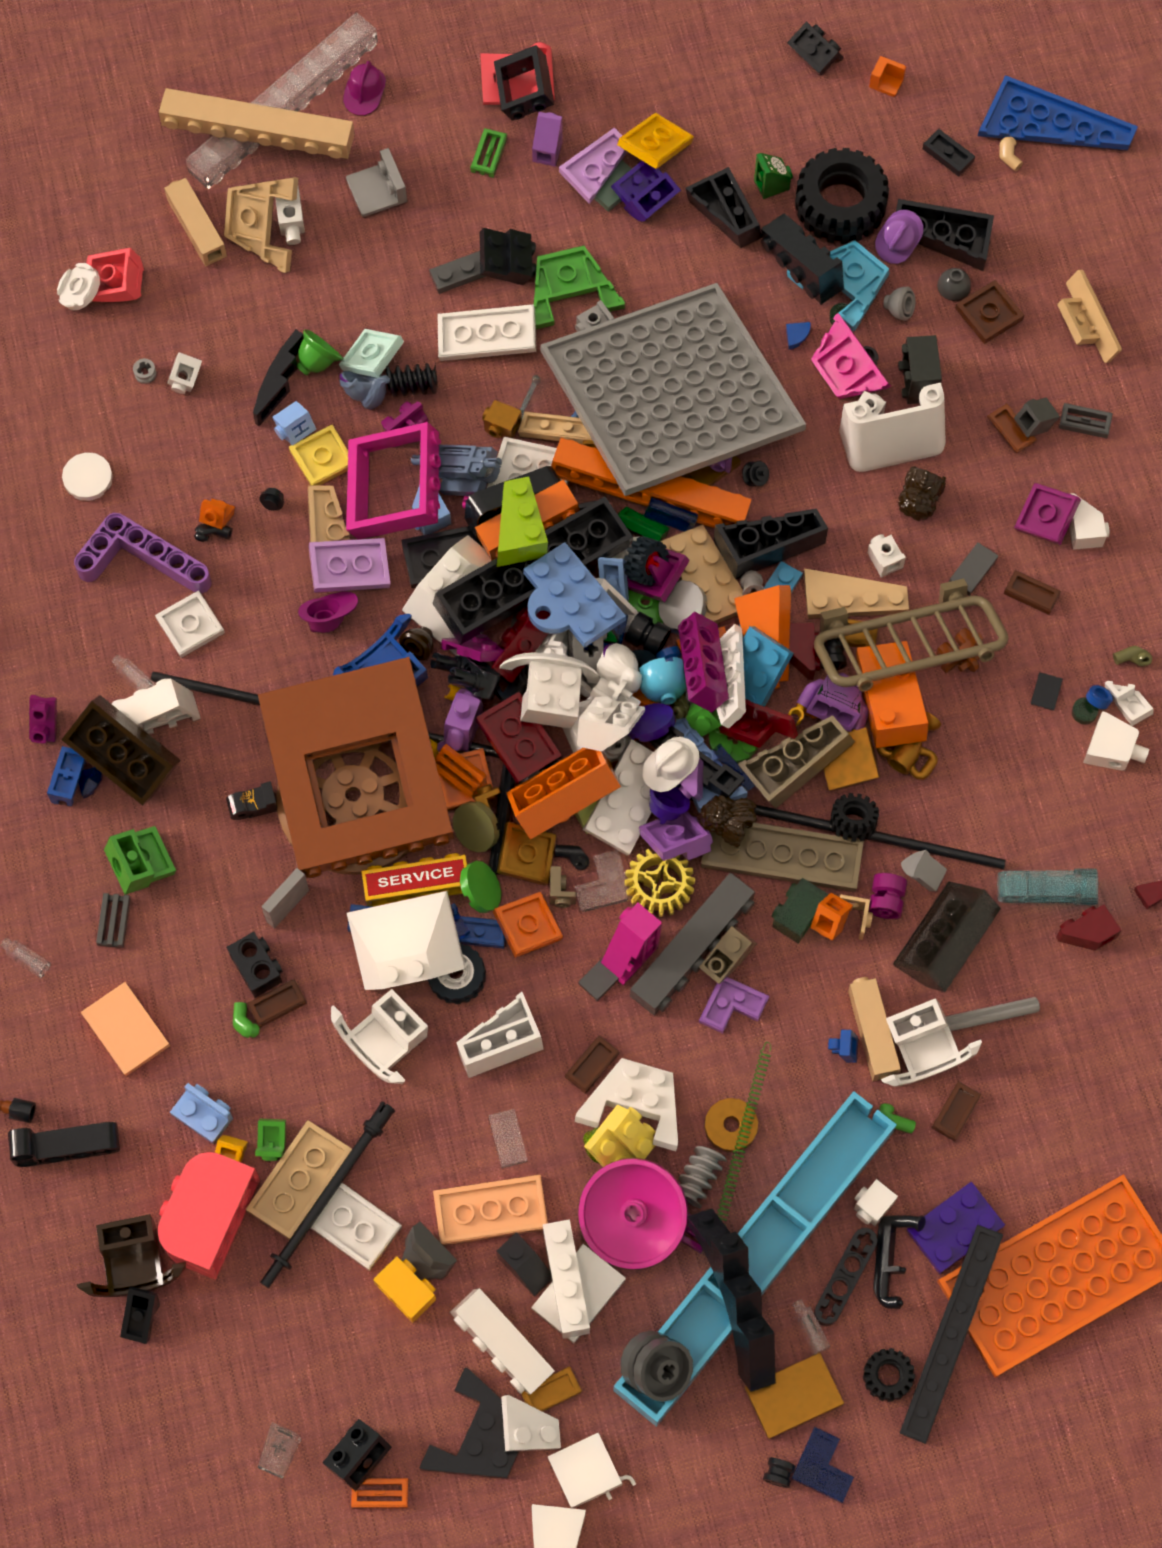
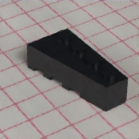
[896,199,994,271]
[761,213,844,305]
[713,508,828,579]

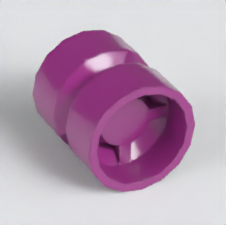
[868,873,908,919]

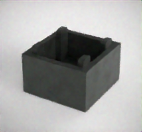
[898,335,942,404]

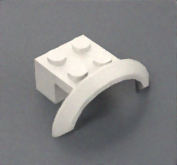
[499,653,600,729]
[331,989,428,1084]
[881,998,982,1087]

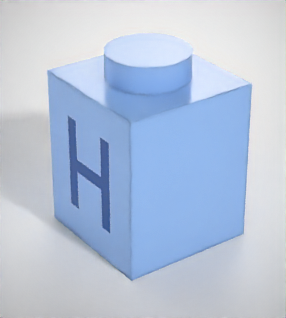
[272,401,316,446]

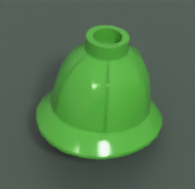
[297,329,344,375]

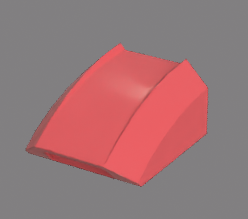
[86,248,144,302]

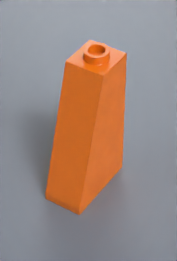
[734,585,791,689]

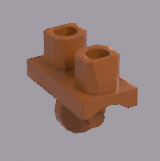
[936,628,984,673]

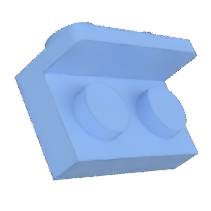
[170,1083,233,1144]

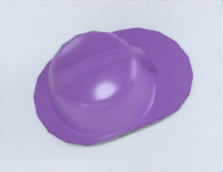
[875,210,923,264]

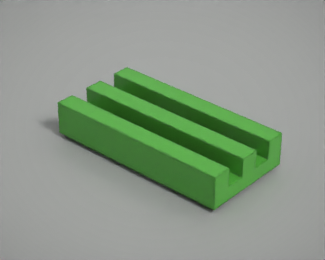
[470,128,507,178]

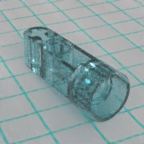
[997,868,1098,905]

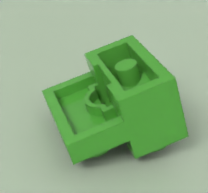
[104,826,176,895]

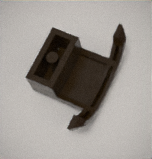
[77,1214,186,1298]

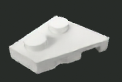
[501,1395,561,1452]

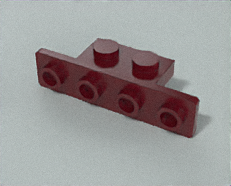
[492,606,550,682]
[718,699,798,748]

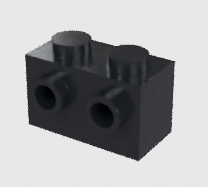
[322,1419,392,1491]

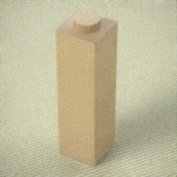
[164,178,227,267]
[848,977,901,1082]

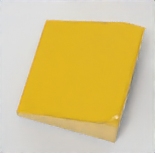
[215,1135,248,1163]

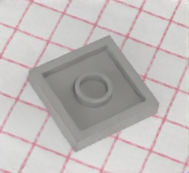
[261,868,309,929]

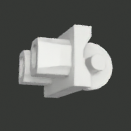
[590,677,641,706]

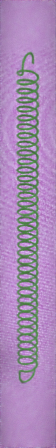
[717,1042,771,1226]

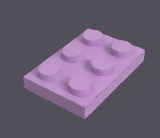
[309,538,391,593]

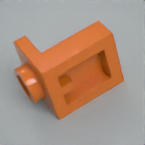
[199,498,235,530]

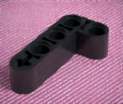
[464,466,561,539]
[8,1122,120,1167]

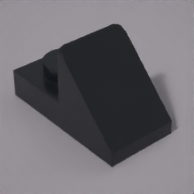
[120,1286,160,1344]

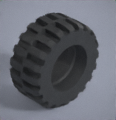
[795,148,889,244]

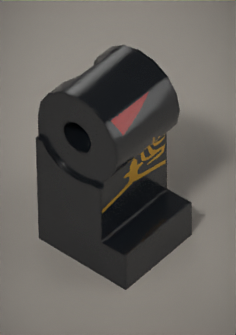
[226,781,278,820]

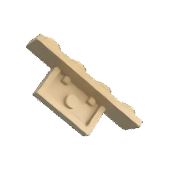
[1057,270,1122,363]

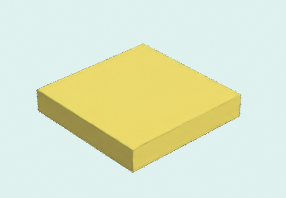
[289,425,348,485]

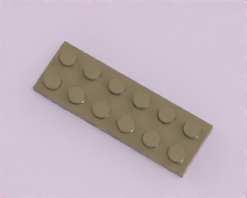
[701,823,864,892]

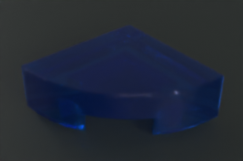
[78,767,103,799]

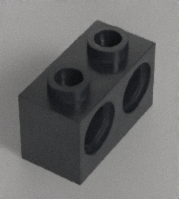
[226,932,283,998]

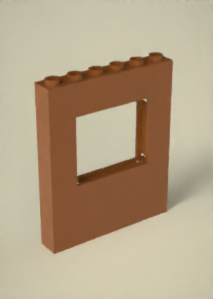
[258,657,454,878]

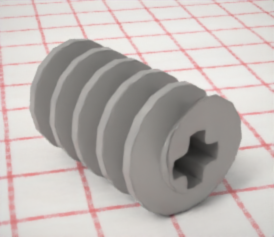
[678,1146,727,1208]

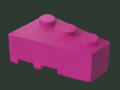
[601,902,662,985]

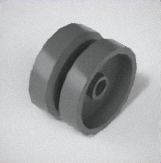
[620,1330,693,1402]

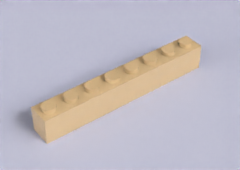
[159,88,355,159]

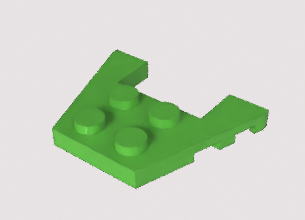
[534,246,625,329]

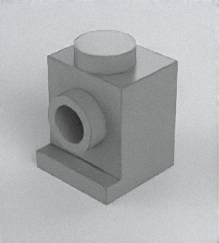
[575,300,614,332]

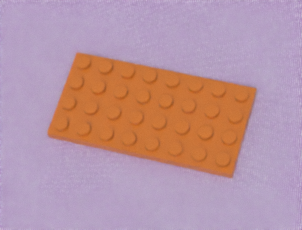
[937,1174,1162,1378]

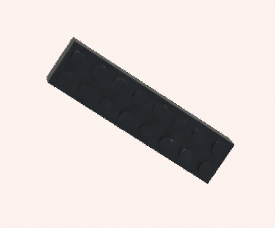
[432,497,633,645]

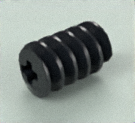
[386,363,438,397]

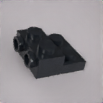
[479,228,536,285]

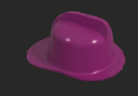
[343,61,386,116]
[298,591,358,633]

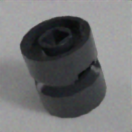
[625,612,672,657]

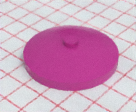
[578,1158,688,1269]

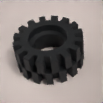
[830,793,879,842]
[863,1348,915,1402]

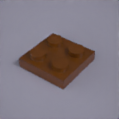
[955,280,1025,344]

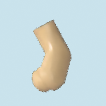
[999,137,1023,171]

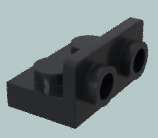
[787,21,844,75]

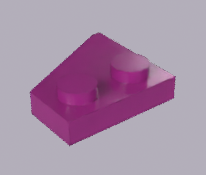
[441,634,504,662]

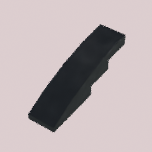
[253,329,304,426]

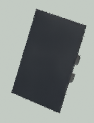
[1031,672,1063,710]

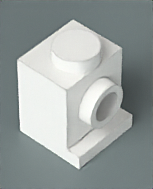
[167,352,202,394]
[867,534,906,578]

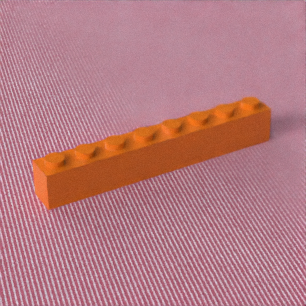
[551,438,752,528]

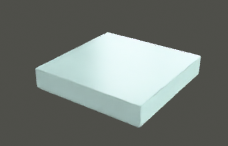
[339,329,404,378]

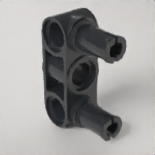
[430,652,501,700]

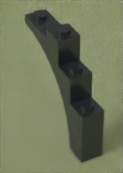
[687,1209,776,1392]

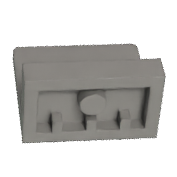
[346,148,407,217]

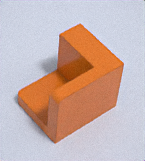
[869,56,906,97]

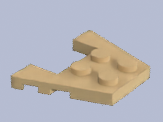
[224,177,298,273]

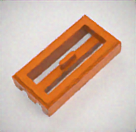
[435,744,487,797]
[351,1478,409,1508]

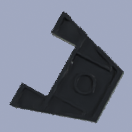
[419,1367,519,1479]

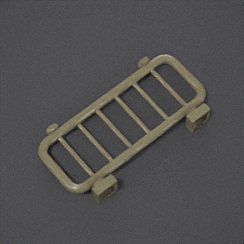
[814,578,1009,692]

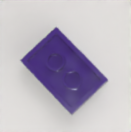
[906,1182,1005,1274]

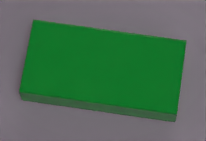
[618,507,670,541]

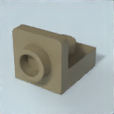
[550,866,577,908]

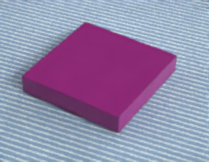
[1014,483,1081,545]

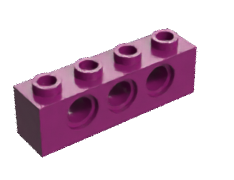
[678,611,729,713]

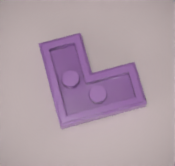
[699,977,769,1034]

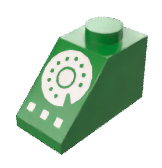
[754,153,793,199]

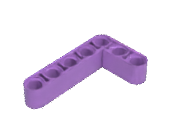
[74,513,211,593]

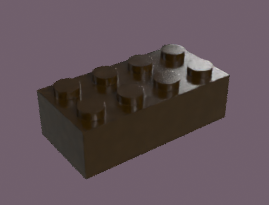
[61,695,181,806]

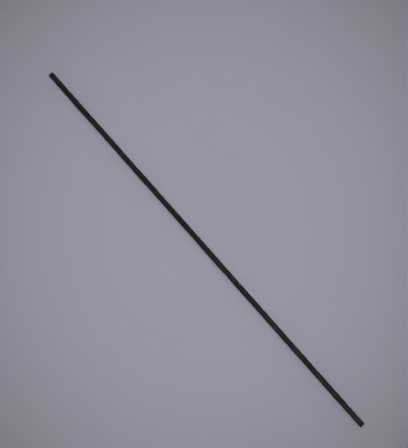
[151,671,1006,870]

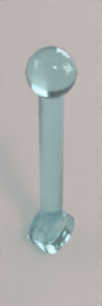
[519,375,541,418]

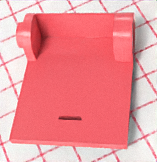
[480,42,555,105]

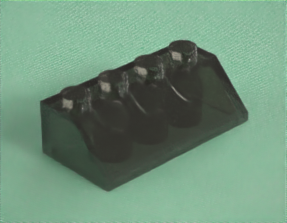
[893,881,1001,992]

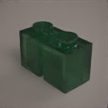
[771,878,829,944]

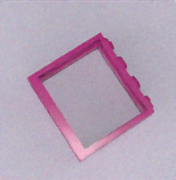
[346,422,441,540]

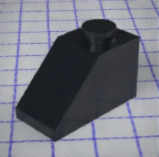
[496,1232,552,1297]

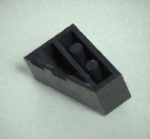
[685,167,762,248]

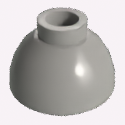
[884,286,916,321]

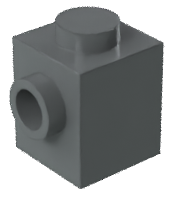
[1014,398,1060,437]

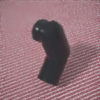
[194,523,233,542]
[555,844,590,870]

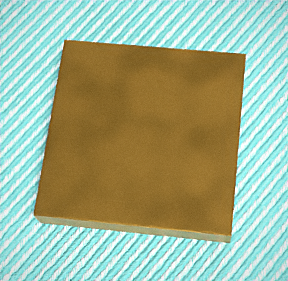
[824,727,880,791]
[497,822,556,886]

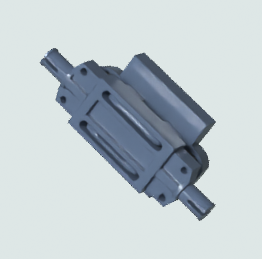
[411,445,502,496]

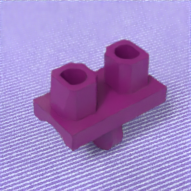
[381,401,429,447]
[29,695,57,744]

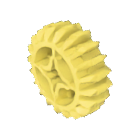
[624,848,695,917]

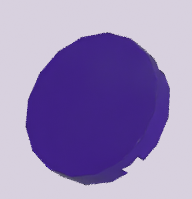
[627,703,676,742]

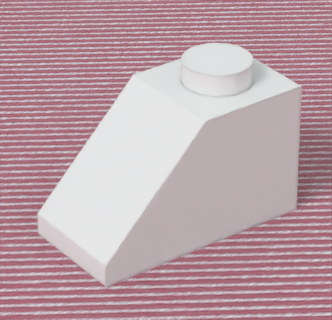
[1069,493,1110,550]

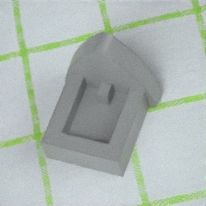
[901,850,947,891]

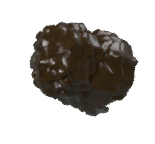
[898,466,946,521]
[700,795,757,848]

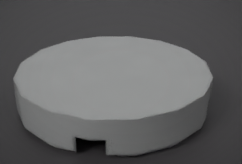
[658,580,707,631]

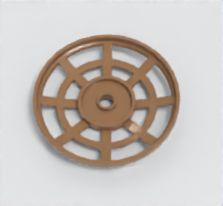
[276,734,409,875]

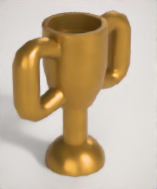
[876,711,942,780]

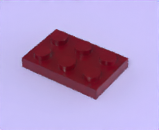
[475,692,562,784]

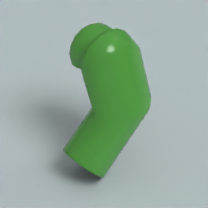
[233,1002,260,1038]
[880,1103,916,1134]

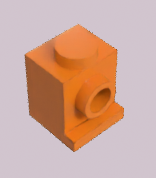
[810,893,853,941]

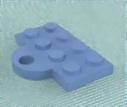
[523,542,626,648]

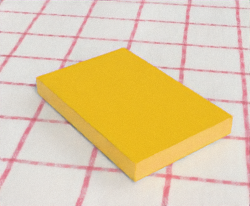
[617,113,694,169]

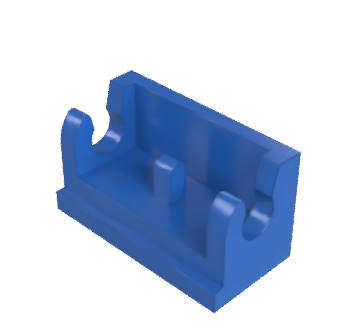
[47,746,87,807]

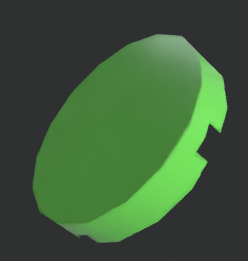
[460,861,501,913]

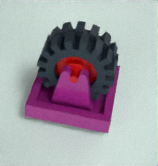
[624,536,690,603]

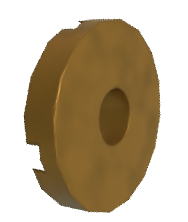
[704,1098,758,1153]

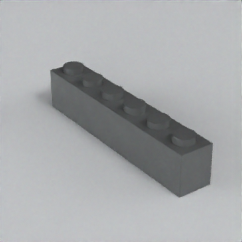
[630,872,755,1016]

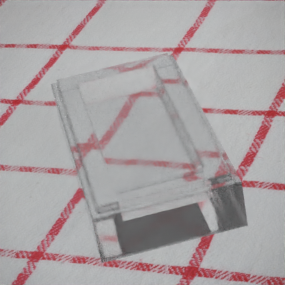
[488,1109,528,1169]

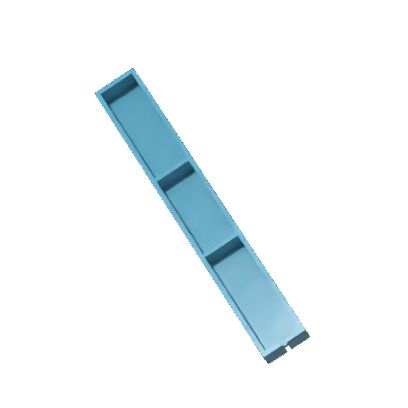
[613,1091,897,1427]

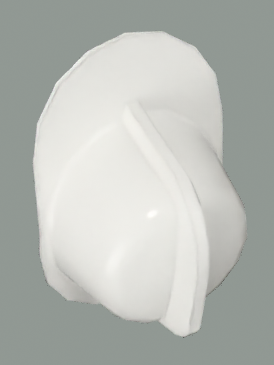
[642,737,699,792]

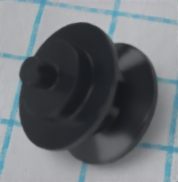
[742,461,769,486]

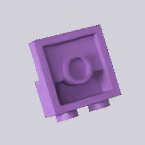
[639,811,713,861]

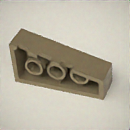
[738,715,855,808]

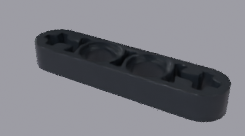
[814,1228,877,1326]

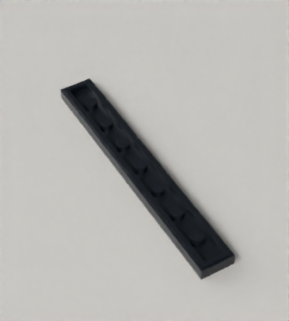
[900,1225,1003,1444]

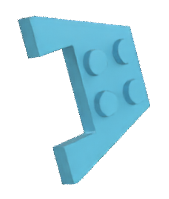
[787,241,889,332]

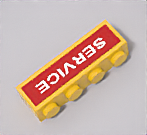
[361,853,467,907]

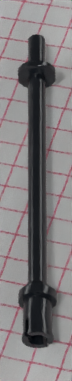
[260,1101,395,1289]

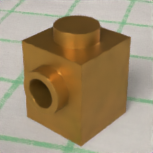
[482,400,522,438]

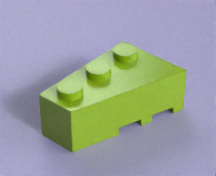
[497,476,548,567]

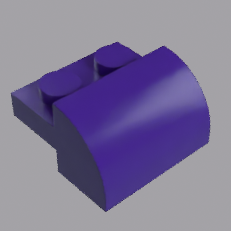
[611,161,681,221]

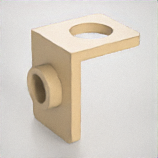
[840,895,873,940]

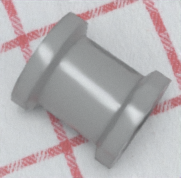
[740,571,764,595]

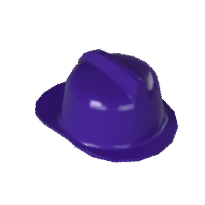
[649,783,690,825]

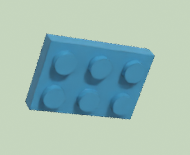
[743,626,794,706]

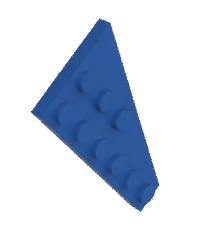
[978,75,1138,150]

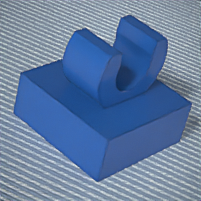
[828,1030,858,1063]

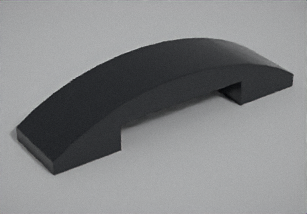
[649,725,745,797]

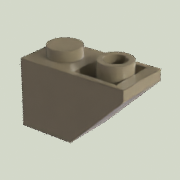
[699,926,757,984]

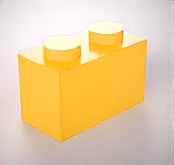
[373,1257,436,1323]

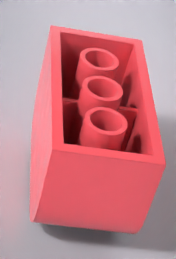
[158,1152,260,1280]

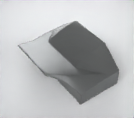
[401,1222,457,1281]

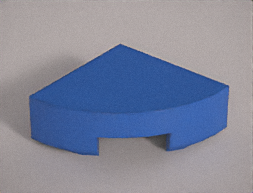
[786,322,811,350]

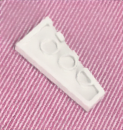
[717,624,746,729]

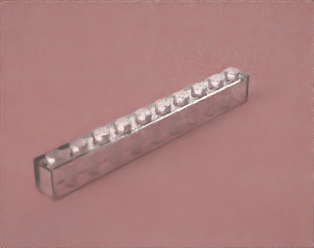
[186,12,378,189]

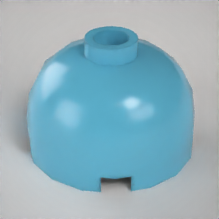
[639,657,687,705]

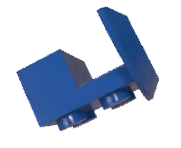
[333,614,428,687]

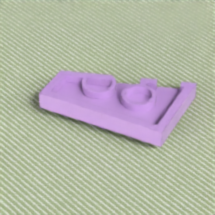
[559,127,627,204]

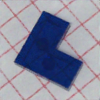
[791,1427,854,1504]

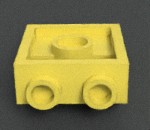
[584,1105,656,1167]

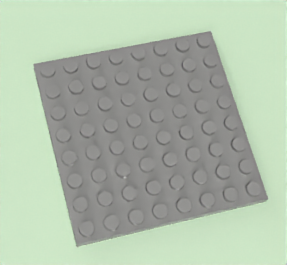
[540,283,806,496]

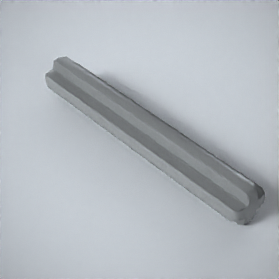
[945,997,1040,1031]

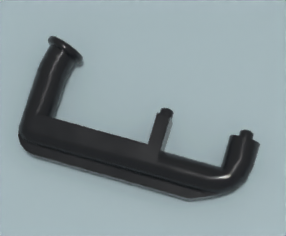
[874,1215,926,1309]

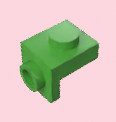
[255,1118,286,1161]

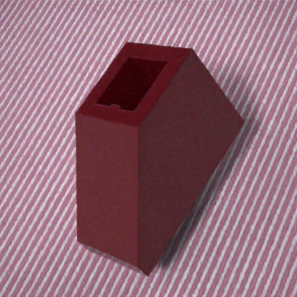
[789,623,820,680]
[1056,904,1122,951]

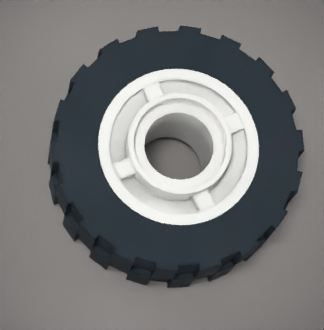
[428,943,486,1004]

